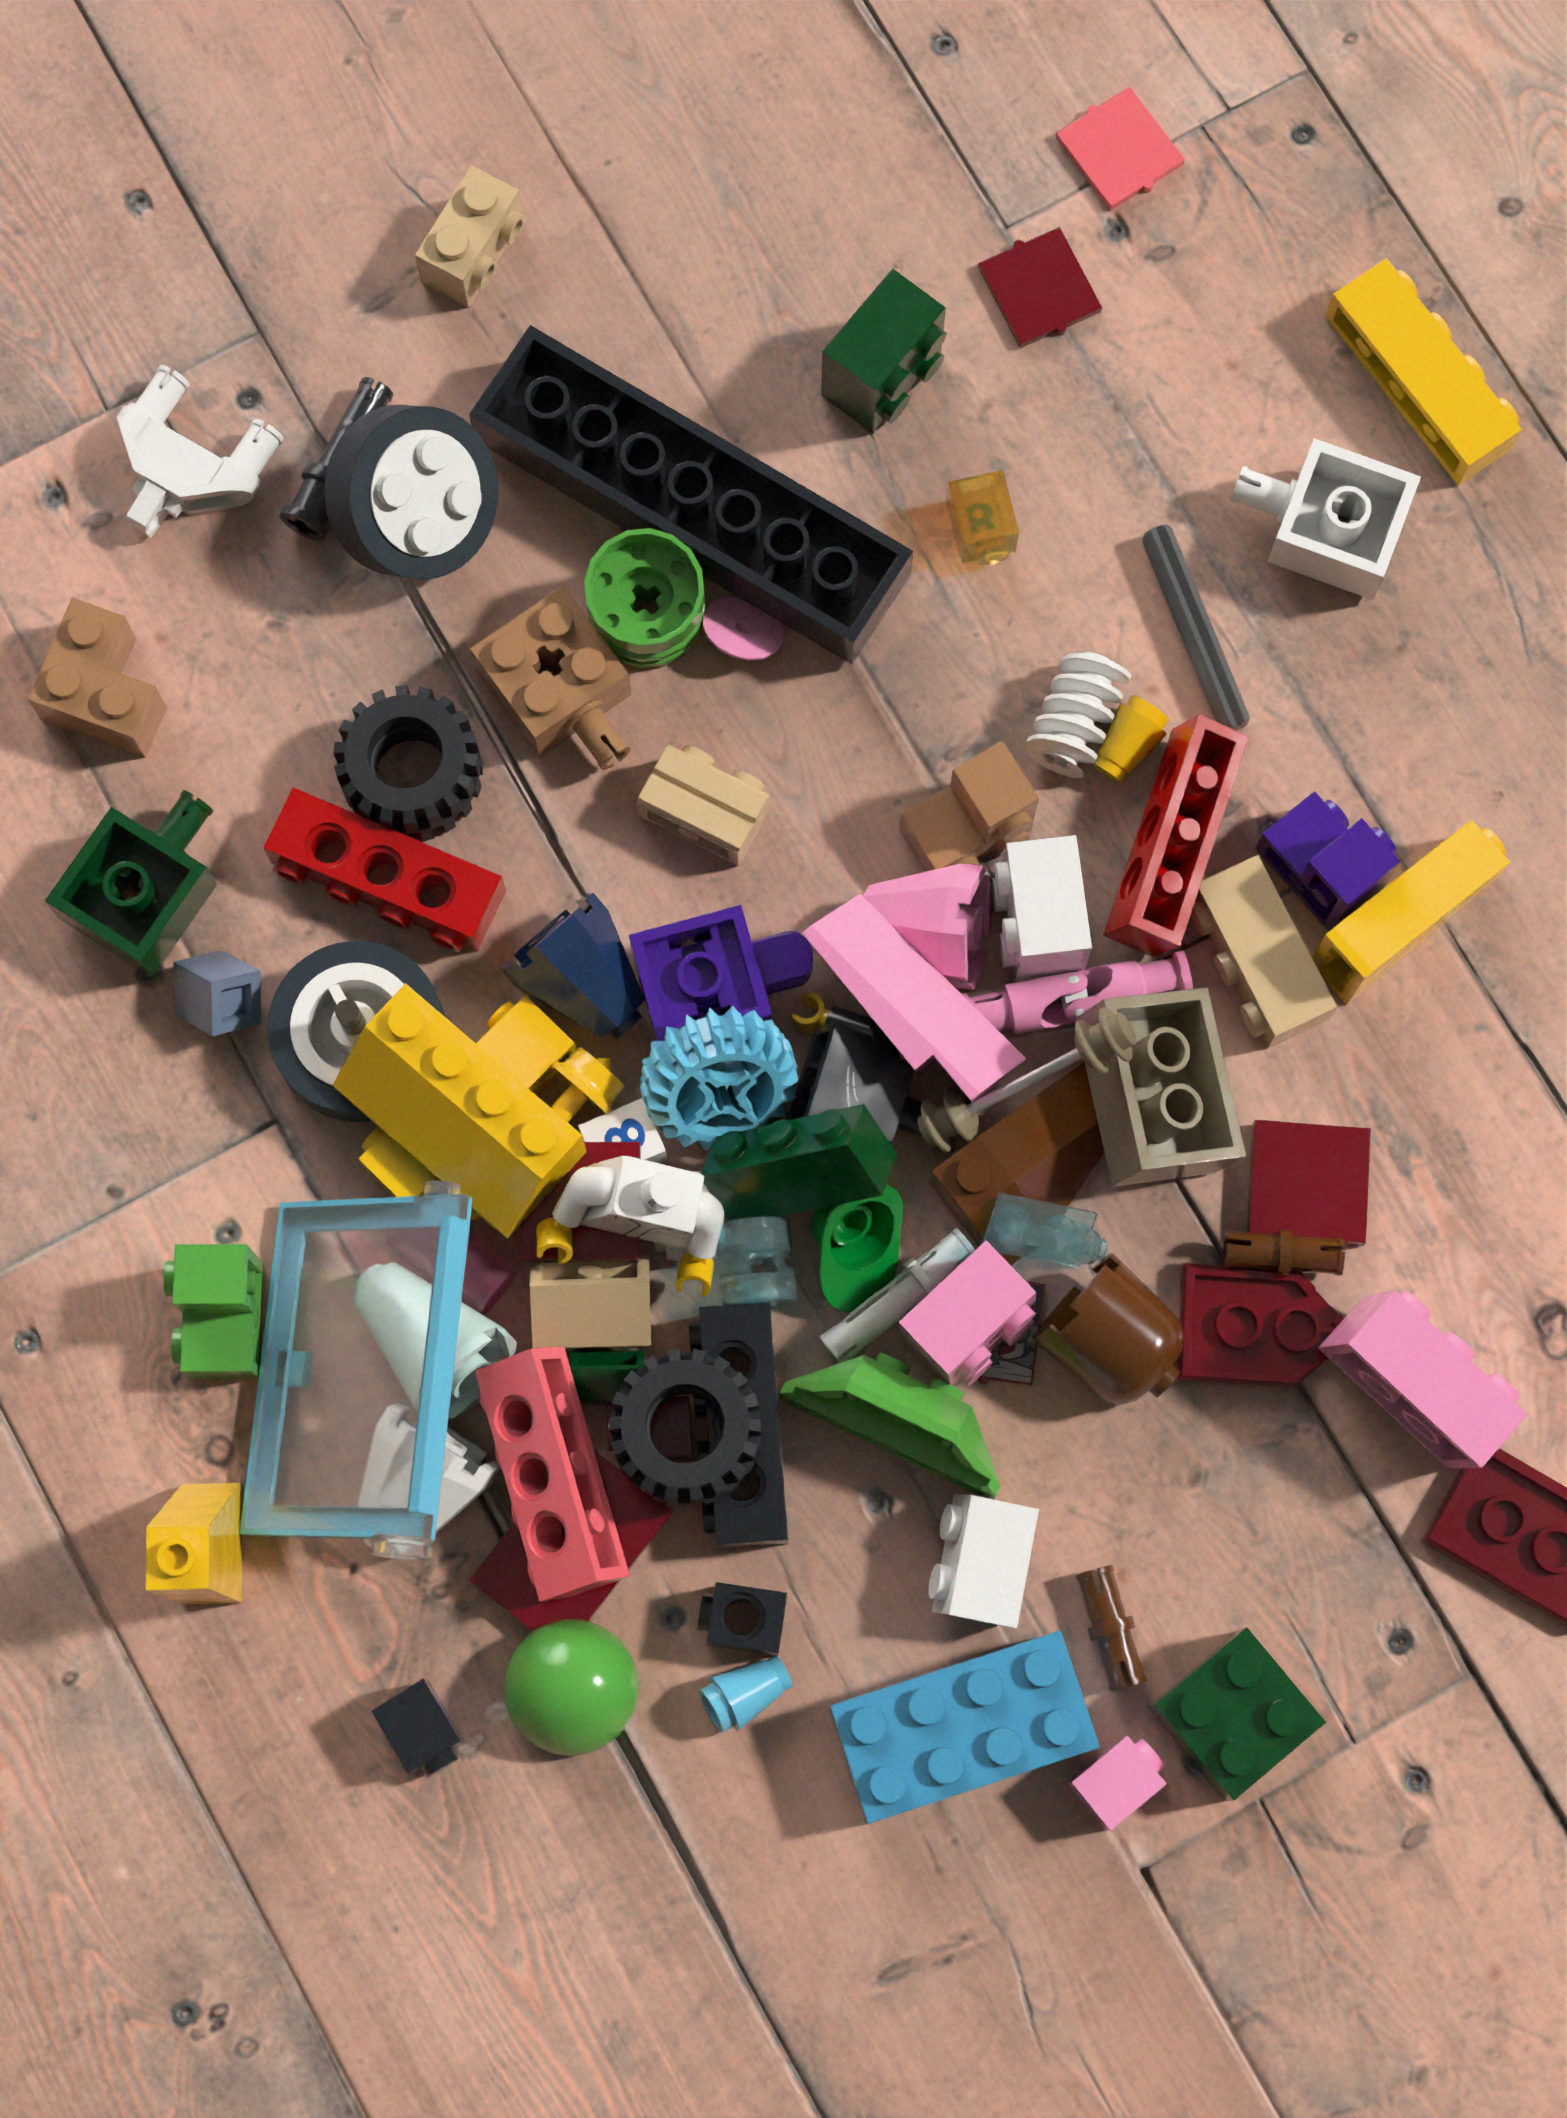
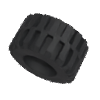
[333,685,483,841]
[609,1349,762,1507]

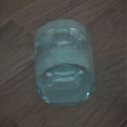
[717,1217,797,1309]

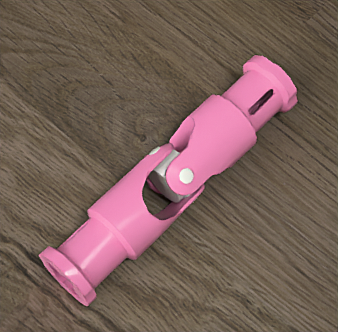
[962,951,1193,1035]

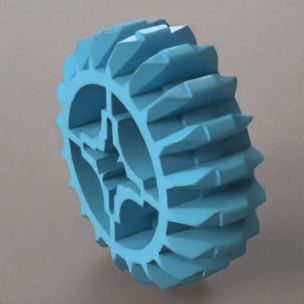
[640,1006,798,1151]

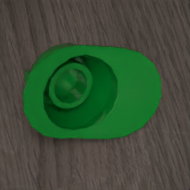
[811,1184,903,1312]

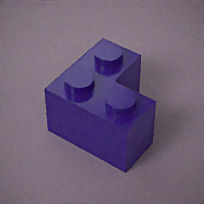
[1255,791,1401,932]

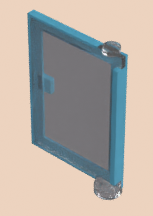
[239,1181,473,1561]

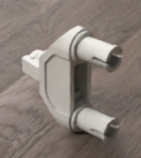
[117,365,284,538]

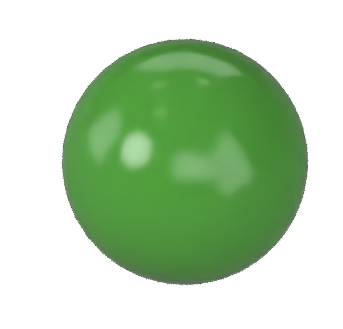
[504,1619,639,1756]

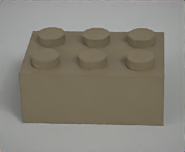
[1075,987,1246,1187]

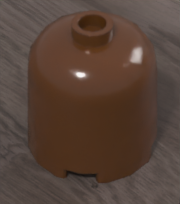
[1032,1253,1184,1404]

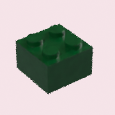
[821,268,947,434]
[1148,1627,1326,1802]

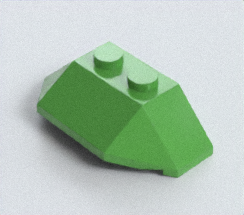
[779,1353,1001,1500]

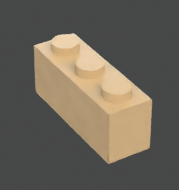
[1190,855,1337,1049]

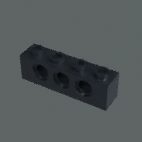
[689,1302,788,1550]

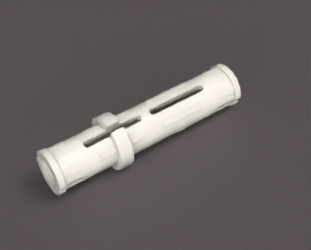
[818,1228,975,1364]

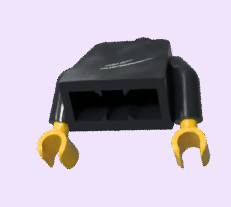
[787,992,922,1144]

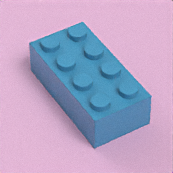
[829,1630,1100,1824]

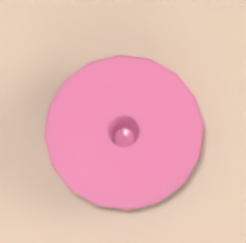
[702,597,784,660]

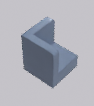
[173,951,261,1036]

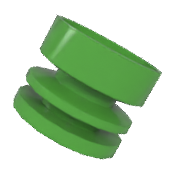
[584,528,705,668]

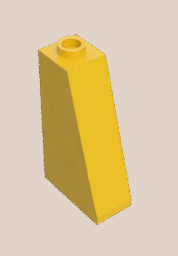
[1312,820,1510,1005]
[146,1483,242,1604]

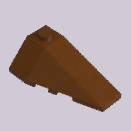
[929,1062,1104,1266]

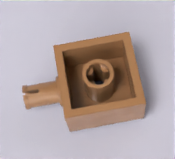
[470,585,632,770]

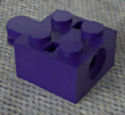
[629,905,813,1041]

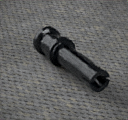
[279,377,394,541]

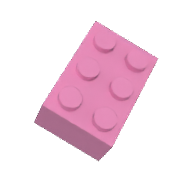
[1318,1290,1528,1469]

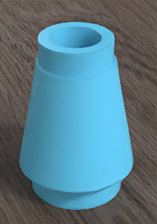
[699,1655,793,1733]

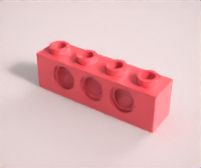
[475,1347,630,1602]

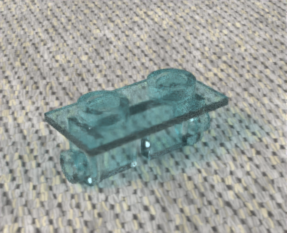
[982,1193,1107,1268]

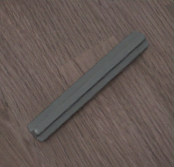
[1142,524,1250,731]

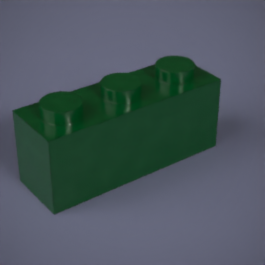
[701,1104,897,1226]

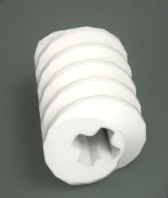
[1024,651,1132,779]

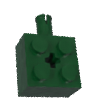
[45,790,217,978]

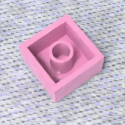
[899,1240,1036,1387]

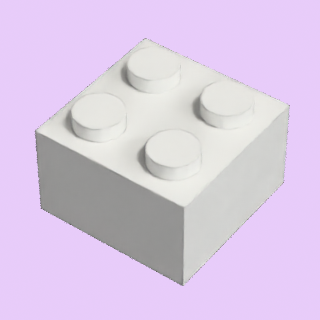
[991,835,1092,982]

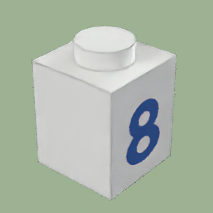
[578,1098,668,1164]

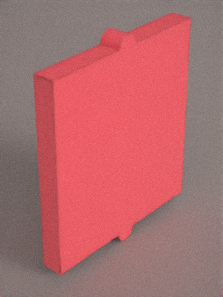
[1056,87,1185,211]

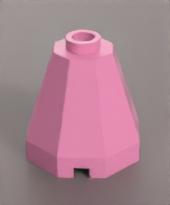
[863,864,992,990]

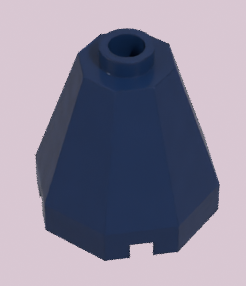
[500,893,645,1039]

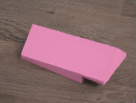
[802,894,1026,1103]

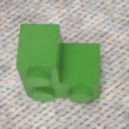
[163,1244,264,1379]

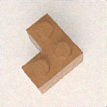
[27,597,167,758]
[899,741,1039,872]

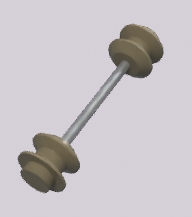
[918,1007,1137,1153]

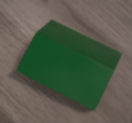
[569,1350,645,1405]

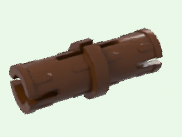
[1223,1229,1345,1277]
[1076,1565,1148,1692]

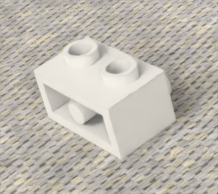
[928,1494,1039,1628]

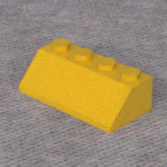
[332,983,587,1239]

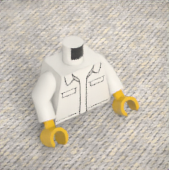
[536,1156,724,1297]

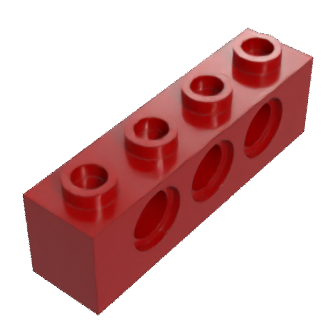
[1103,714,1249,957]
[263,787,506,952]

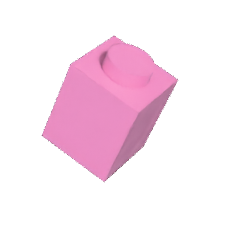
[1067,1736,1166,1831]

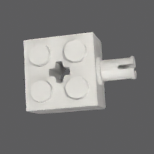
[1230,438,1421,600]

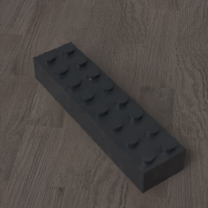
[469,325,914,665]

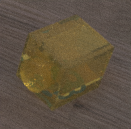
[946,470,1019,565]

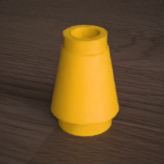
[1093,695,1170,783]

